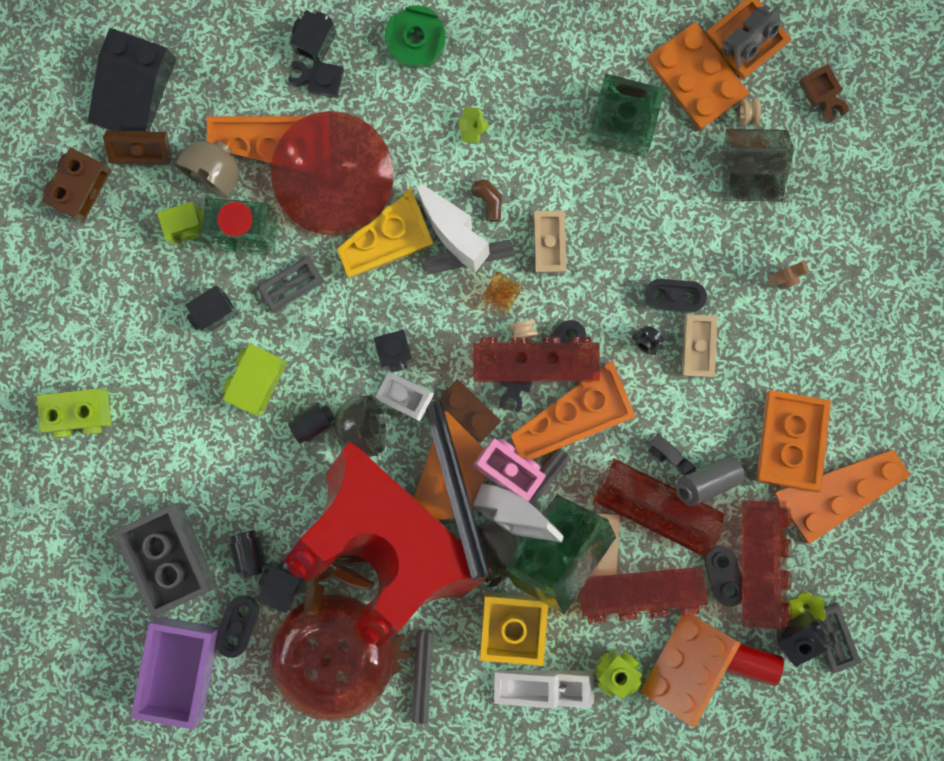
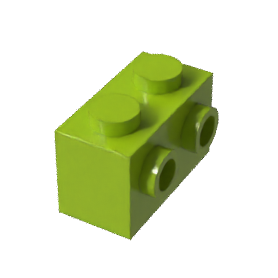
[222,343,288,416]
[37,389,111,438]

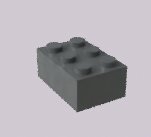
[113,502,218,618]

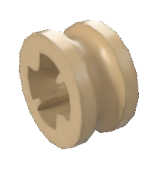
[739,98,761,127]
[508,320,538,341]

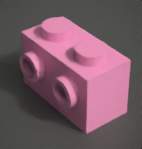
[472,438,546,502]

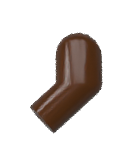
[471,179,502,222]

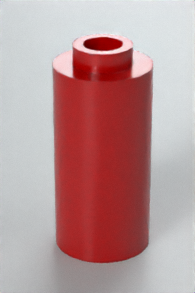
[726,644,784,687]

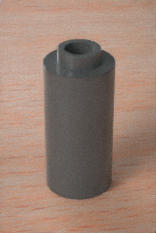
[676,456,745,507]

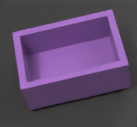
[131,617,220,730]

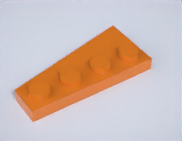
[206,116,331,179]

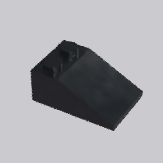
[87,27,176,131]

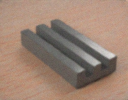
[257,255,325,313]
[823,603,862,674]

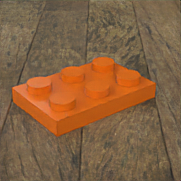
[646,22,750,131]
[756,390,831,493]
[640,611,741,727]

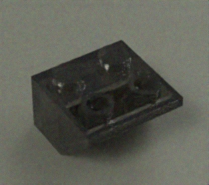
[722,129,795,202]

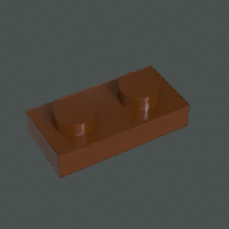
[103,130,172,165]
[438,379,501,443]

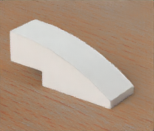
[418,184,490,272]
[473,483,564,542]
[494,670,594,709]

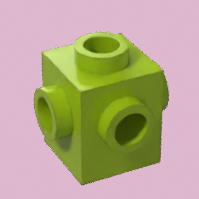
[594,648,643,700]

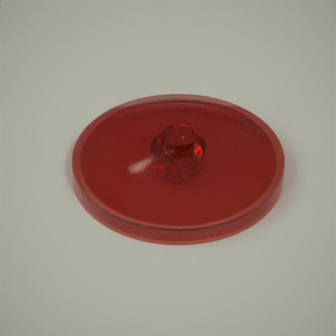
[271,111,394,235]

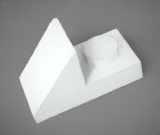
[375,372,434,421]

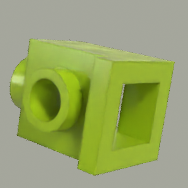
[157,201,210,247]

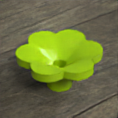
[458,106,488,144]
[787,591,826,621]

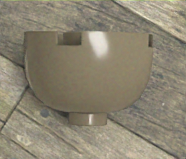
[175,140,239,199]

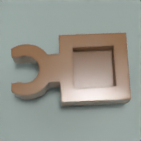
[768,260,810,290]

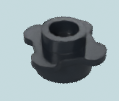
[632,326,664,355]

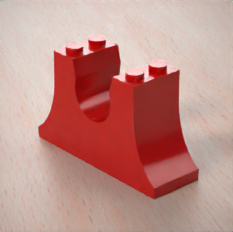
[284,441,492,649]

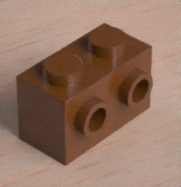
[42,147,112,223]

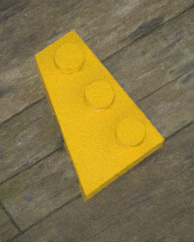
[337,188,434,279]

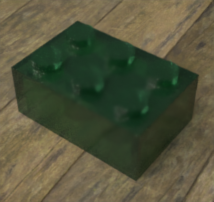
[504,494,616,614]

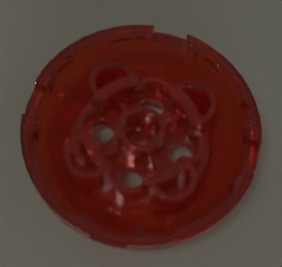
[270,594,394,722]

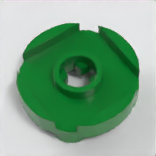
[385,5,446,69]

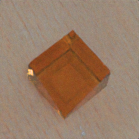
[481,272,523,315]

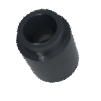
[288,402,336,444]
[230,530,267,578]

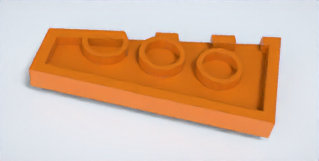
[510,360,636,460]
[772,450,911,544]

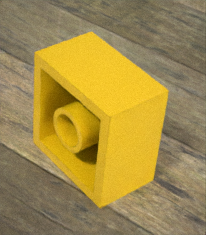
[480,591,548,666]

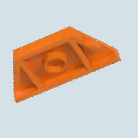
[414,411,485,520]

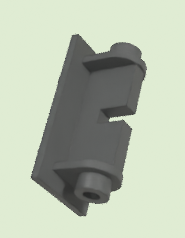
[721,5,780,69]

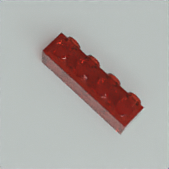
[473,337,600,383]
[593,458,725,557]
[742,499,792,630]
[575,567,708,625]

